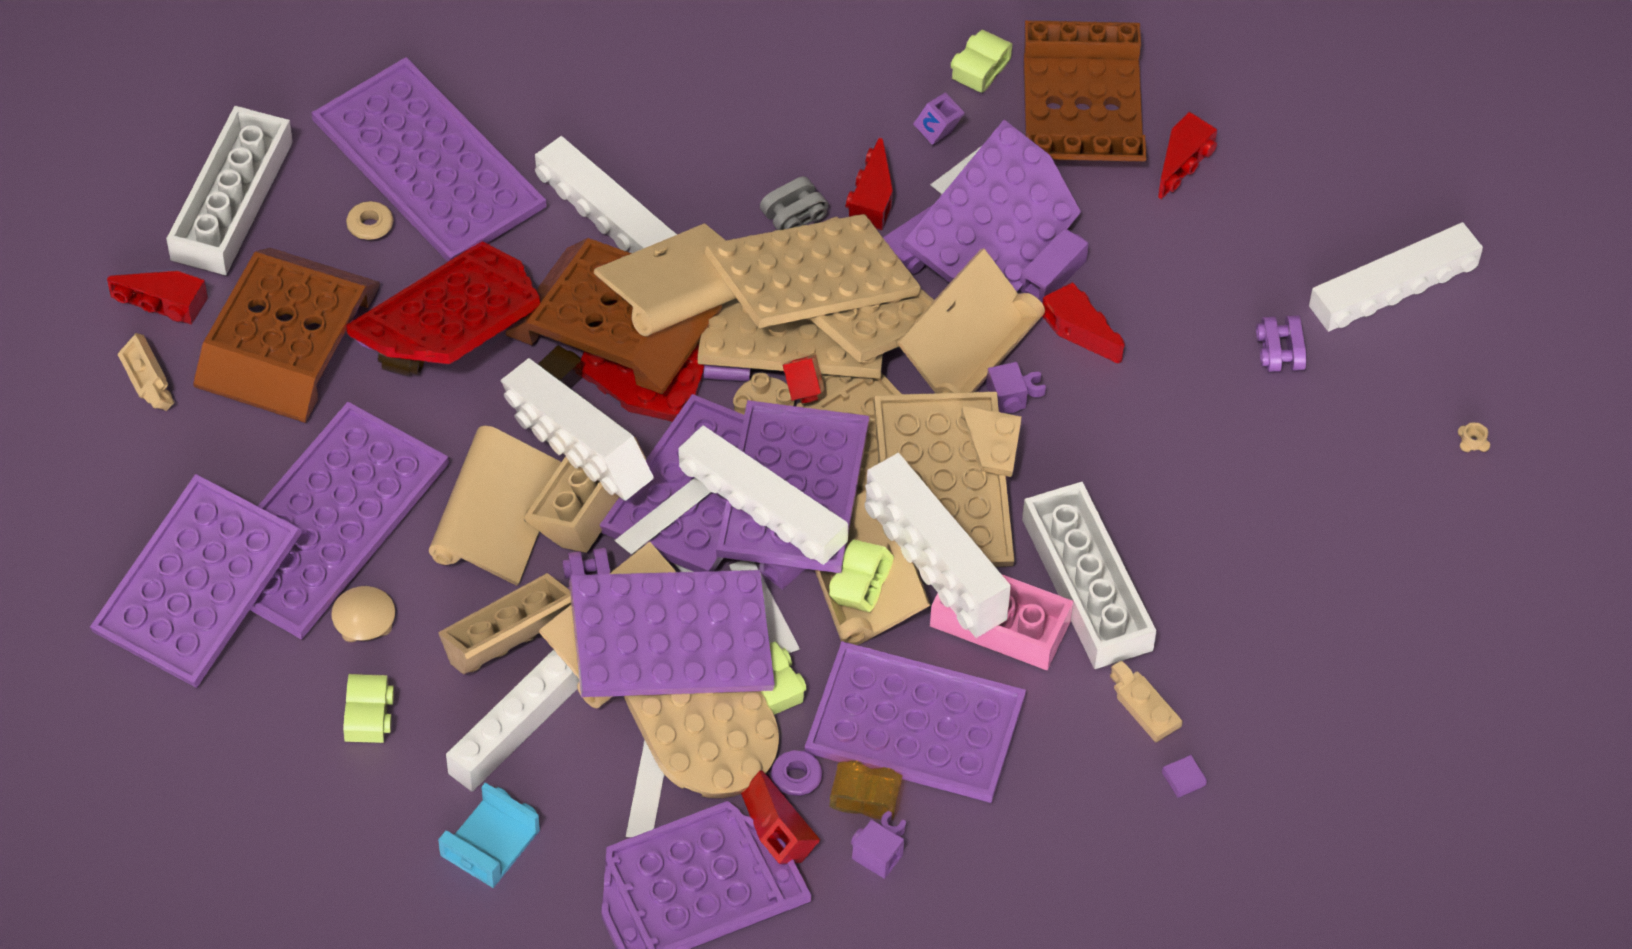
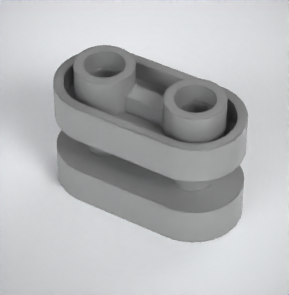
[760,176,829,230]

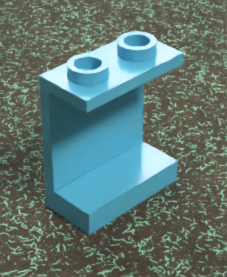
[438,783,540,888]

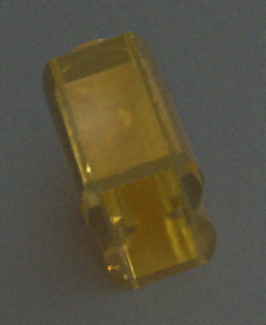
[829,760,902,820]

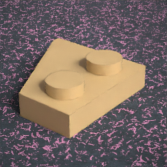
[961,406,1022,477]

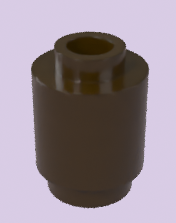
[378,353,425,377]

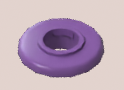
[771,750,822,796]

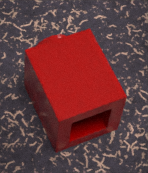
[782,354,825,404]

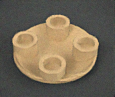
[733,373,795,415]
[332,586,395,642]

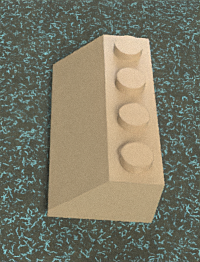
[524,437,646,553]
[438,573,571,675]

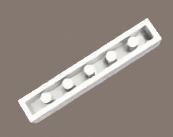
[535,136,677,253]
[1309,222,1483,332]
[678,425,848,565]
[446,650,579,792]

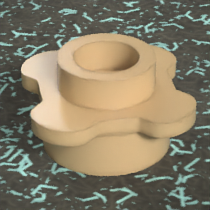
[1458,422,1490,452]

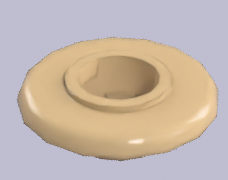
[346,201,394,240]

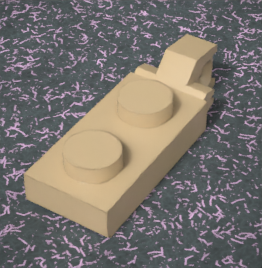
[118,333,174,411]
[1110,660,1183,742]

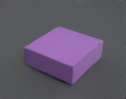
[1162,755,1207,798]

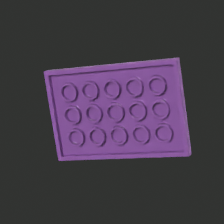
[600,394,744,572]
[716,400,870,573]
[90,474,301,688]
[569,570,775,697]
[805,641,1026,803]

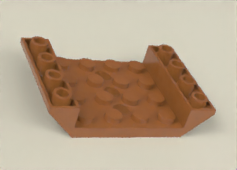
[1023,20,1146,161]
[506,238,722,394]
[193,248,380,423]

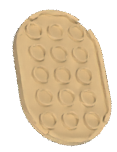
[624,691,779,798]

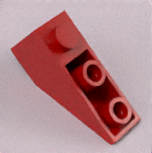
[1158,111,1217,200]
[845,138,893,231]
[107,271,208,325]
[1042,282,1125,364]
[741,770,820,864]

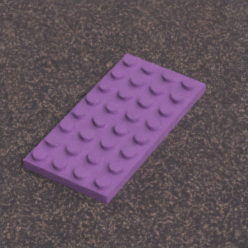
[311,57,546,262]
[250,402,449,640]

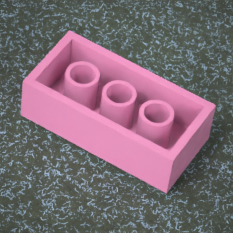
[930,574,1073,670]

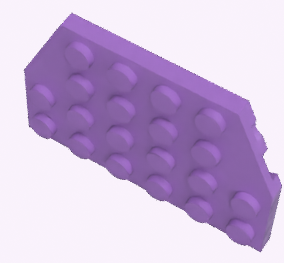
[902,120,1081,292]
[601,801,811,949]

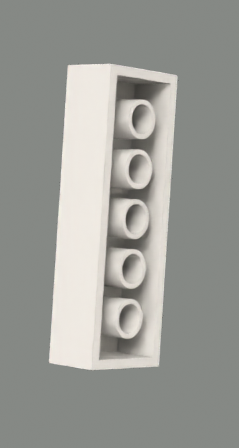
[166,106,293,275]
[501,358,654,501]
[864,453,1011,638]
[1022,482,1156,669]

